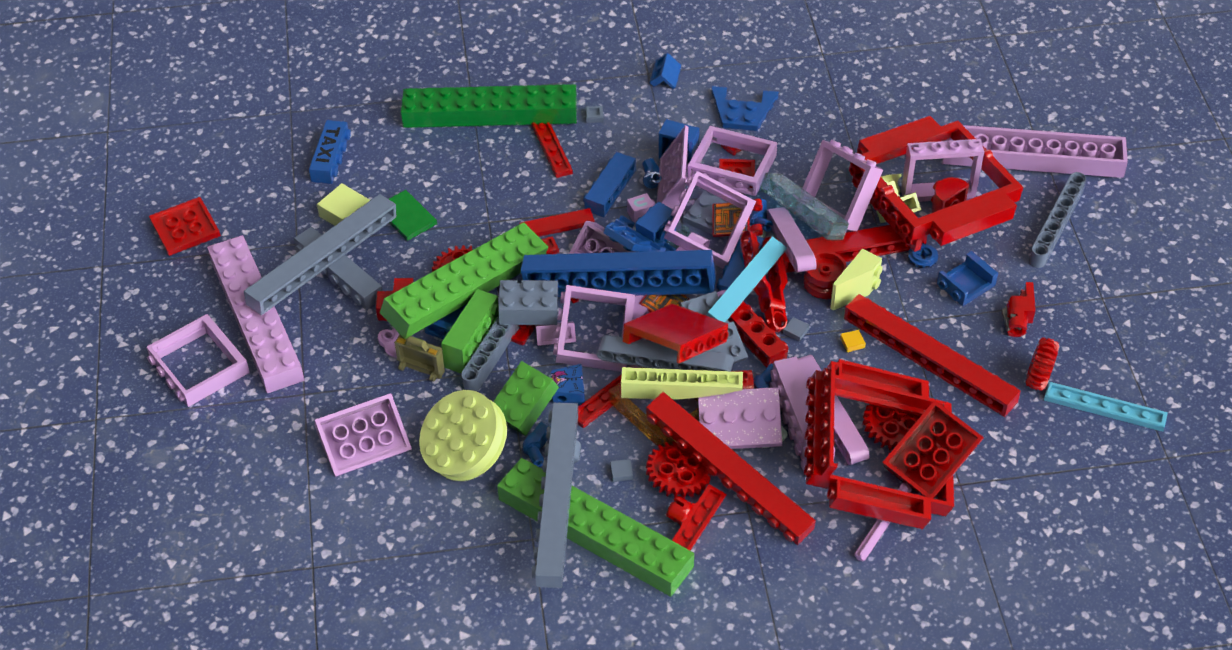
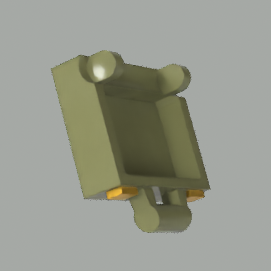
[394,335,445,382]

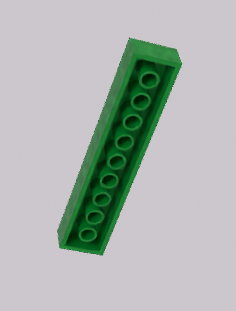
[401,84,577,128]

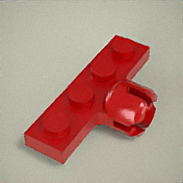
[666,484,727,551]

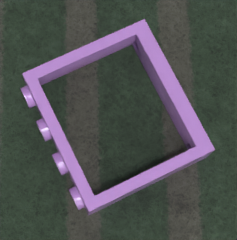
[688,126,777,196]
[798,139,883,231]
[901,139,984,202]
[664,171,756,268]
[553,285,635,372]
[147,314,250,407]

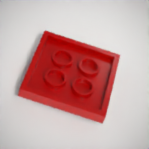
[149,197,221,256]

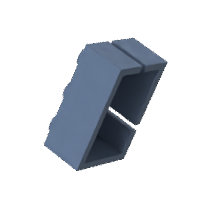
[499,280,558,325]

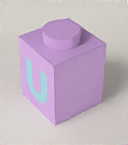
[627,193,655,223]

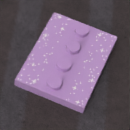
[698,387,782,449]

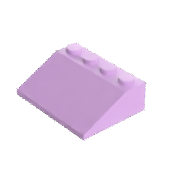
[657,125,688,211]
[314,393,412,477]

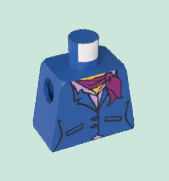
[551,364,585,406]

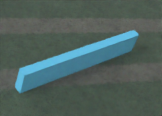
[707,236,787,322]
[1044,382,1168,432]

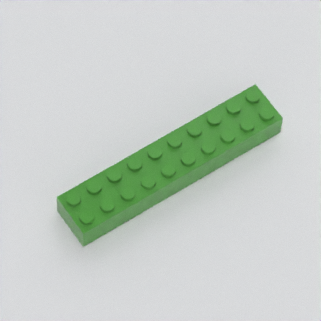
[380,222,548,339]
[497,458,694,597]

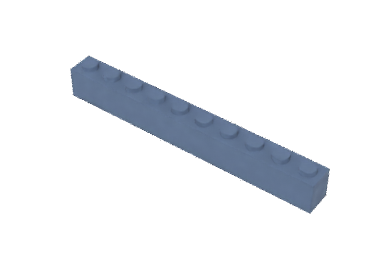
[244,194,396,315]
[532,402,578,588]

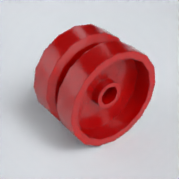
[804,251,847,299]

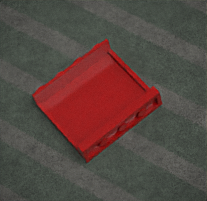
[623,303,728,363]

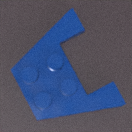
[711,86,779,131]
[603,215,677,252]

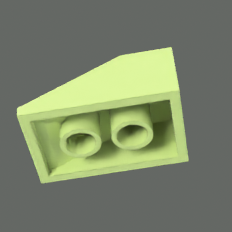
[830,249,883,311]

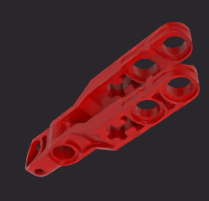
[740,230,788,332]

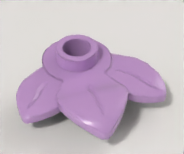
[378,328,400,358]

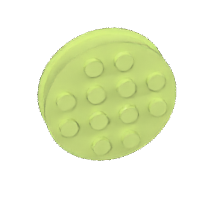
[419,390,507,481]

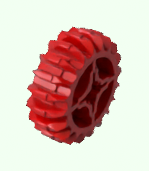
[1025,337,1059,391]

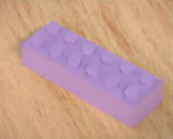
[770,357,835,471]

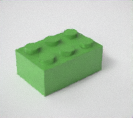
[493,361,559,436]

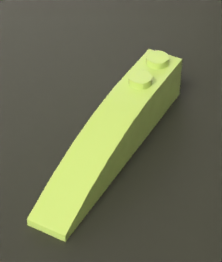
[621,367,743,399]

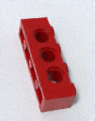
[728,301,788,368]

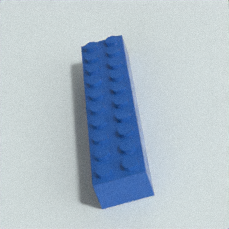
[521,250,716,297]

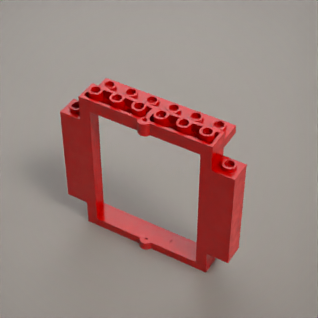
[849,116,1023,252]
[804,359,954,529]

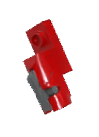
[1001,282,1035,337]

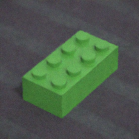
[441,289,499,373]

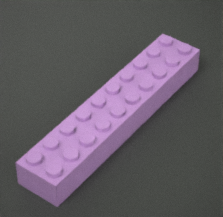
[943,125,1128,178]
[207,235,304,394]

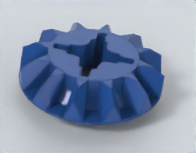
[908,244,938,269]

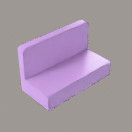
[535,321,576,346]

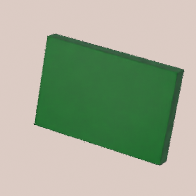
[389,190,437,241]

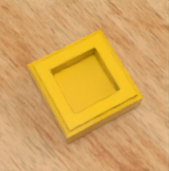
[840,330,866,352]

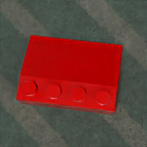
[883,400,984,498]

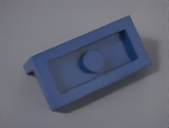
[649,53,681,89]

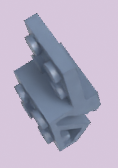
[680,291,748,364]

